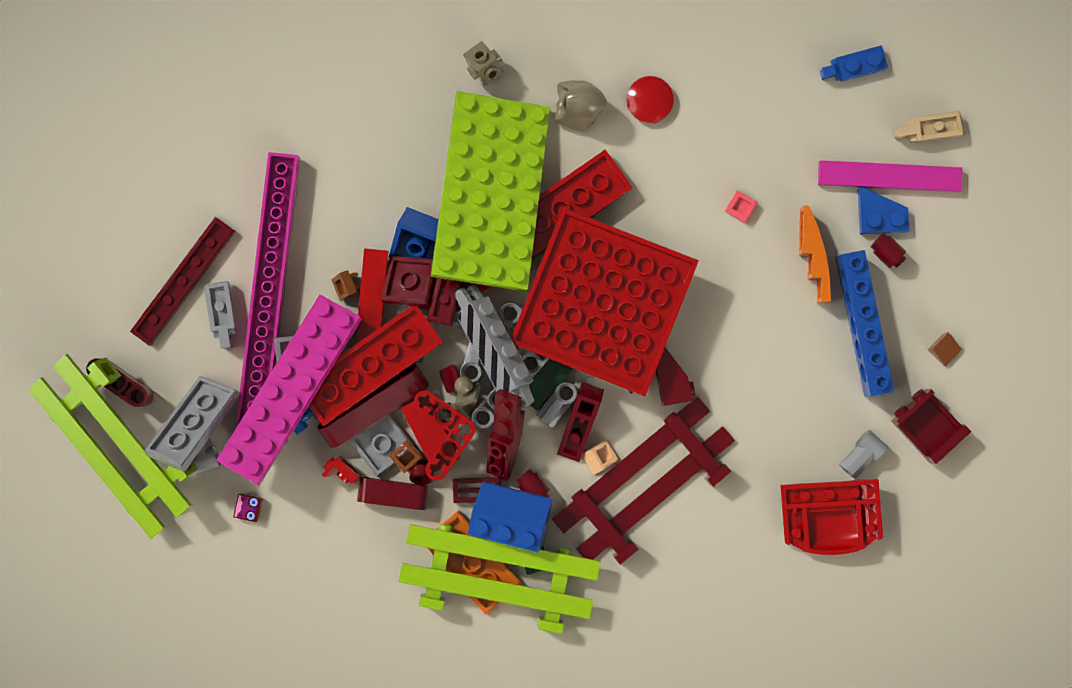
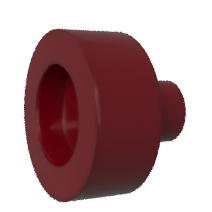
[409,460,434,485]

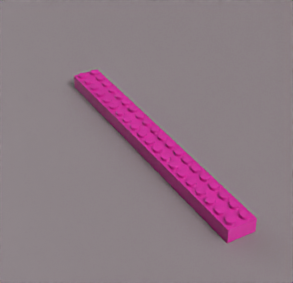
[235,152,300,429]

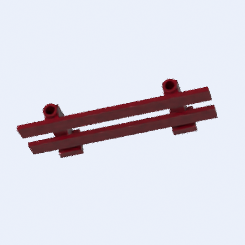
[552,397,735,565]

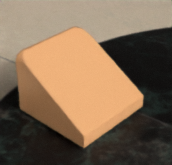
[582,440,619,474]

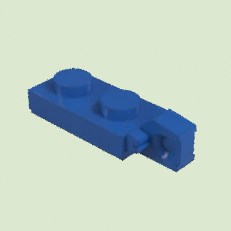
[820,45,888,82]

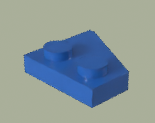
[858,187,909,234]

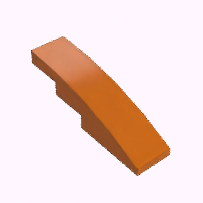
[799,205,831,304]

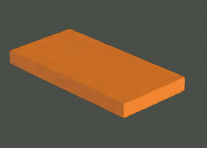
[427,510,522,615]

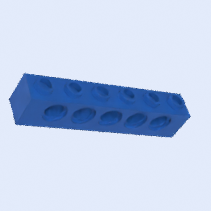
[835,250,895,397]

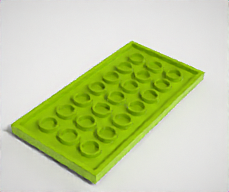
[430,91,550,291]

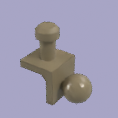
[443,376,481,420]

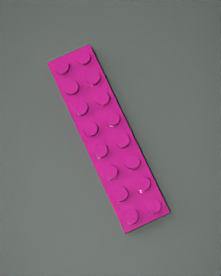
[216,295,362,486]

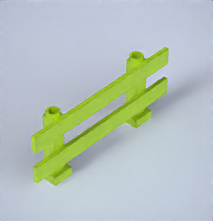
[28,354,198,539]
[398,524,601,634]

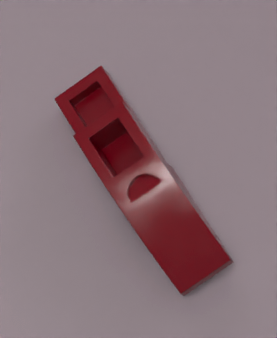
[486,389,525,481]

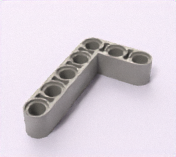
[472,303,549,429]

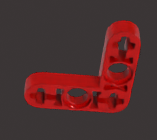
[414,391,476,480]

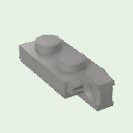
[204,281,237,349]

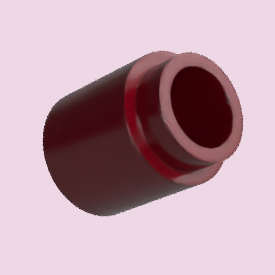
[870,233,906,268]
[516,468,551,497]

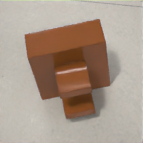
[331,270,361,301]

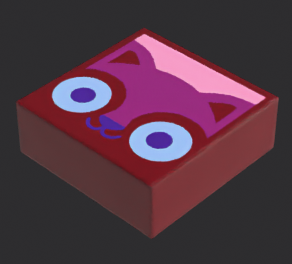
[233,493,263,522]

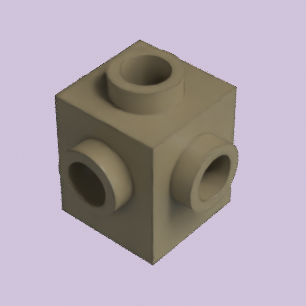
[463,41,503,85]

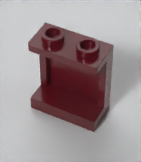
[891,389,972,464]

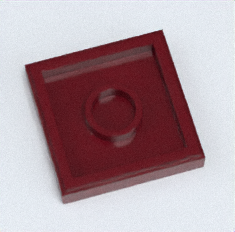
[381,256,435,307]

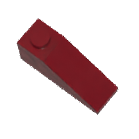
[655,347,695,406]
[557,382,604,462]

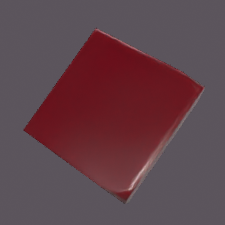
[439,364,460,393]

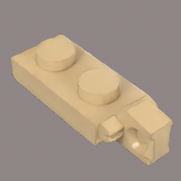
[894,111,964,143]

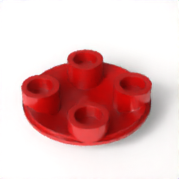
[626,76,674,124]

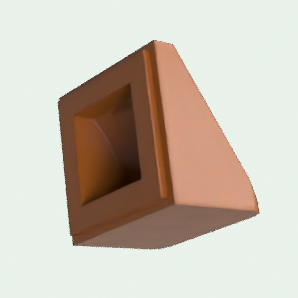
[928,332,962,366]
[389,439,423,474]

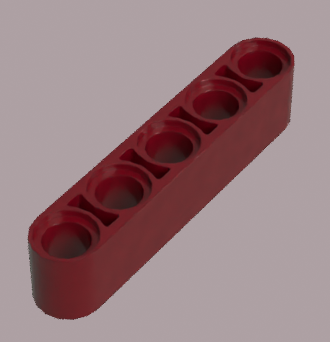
[317,364,429,448]

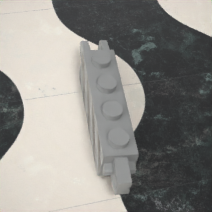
[455,285,534,409]

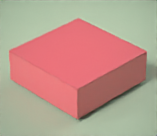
[725,190,758,223]

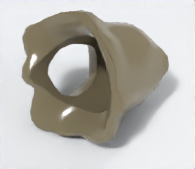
[554,80,607,131]

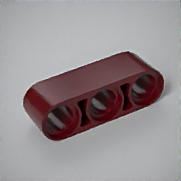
[86,358,154,407]
[357,477,429,510]

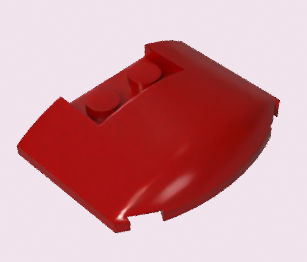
[780,479,883,555]

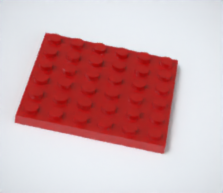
[511,208,699,397]

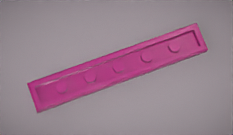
[818,160,963,192]

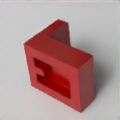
[321,456,362,484]

